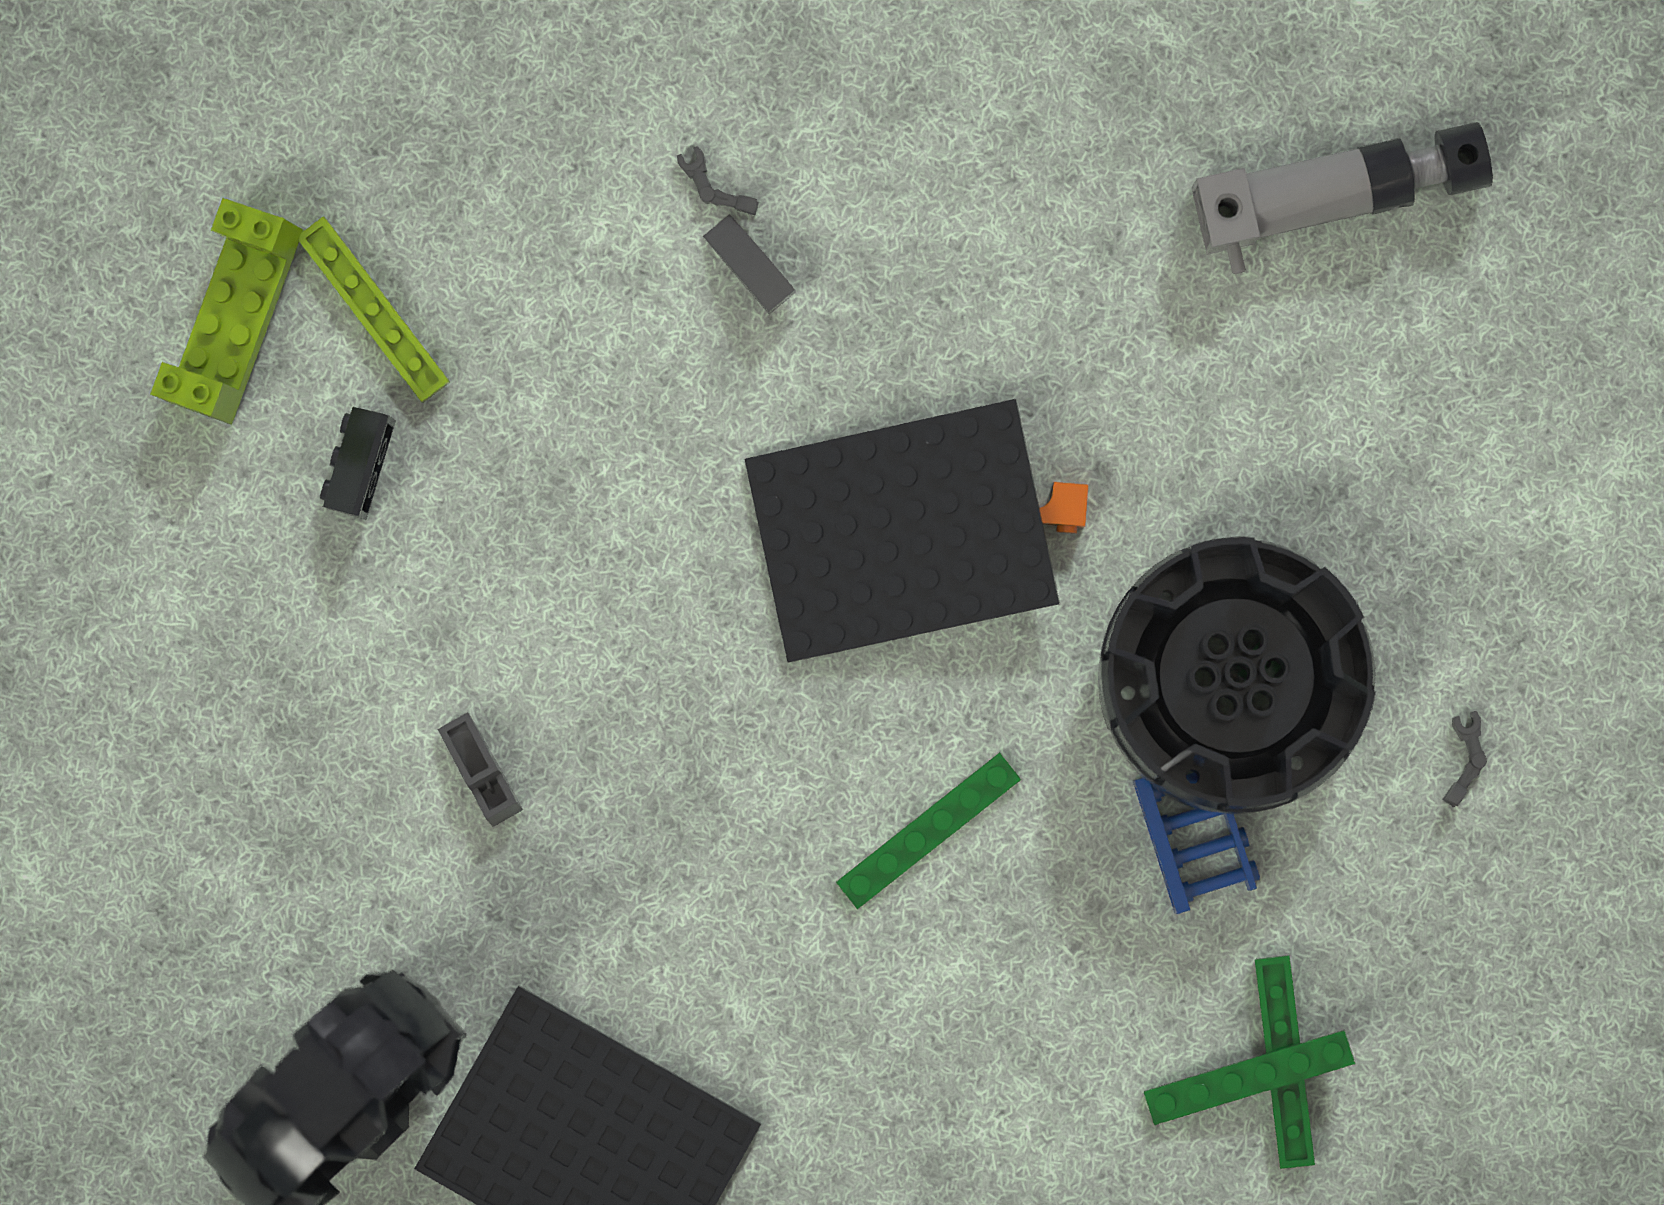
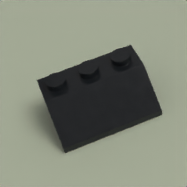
[320,406,396,520]

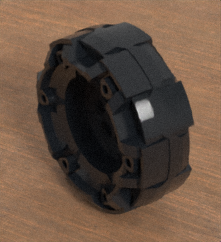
[1098,537,1376,814]
[203,969,467,1205]

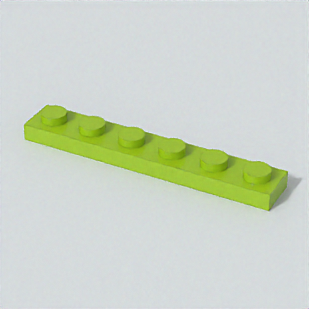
[299,216,450,403]

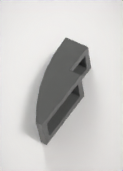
[703,214,796,315]
[438,712,523,827]

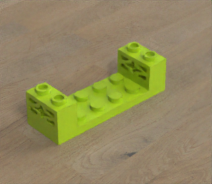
[150,198,303,425]

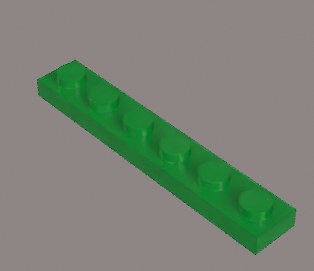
[836,752,1021,910]
[1255,955,1315,1169]
[1144,1029,1356,1125]

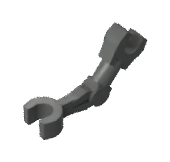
[677,146,759,216]
[1442,711,1487,807]

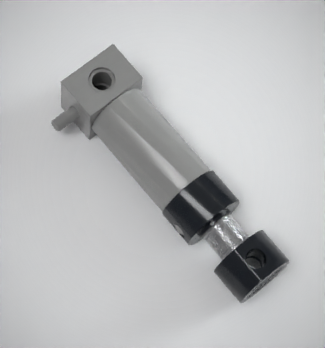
[1191,122,1493,274]

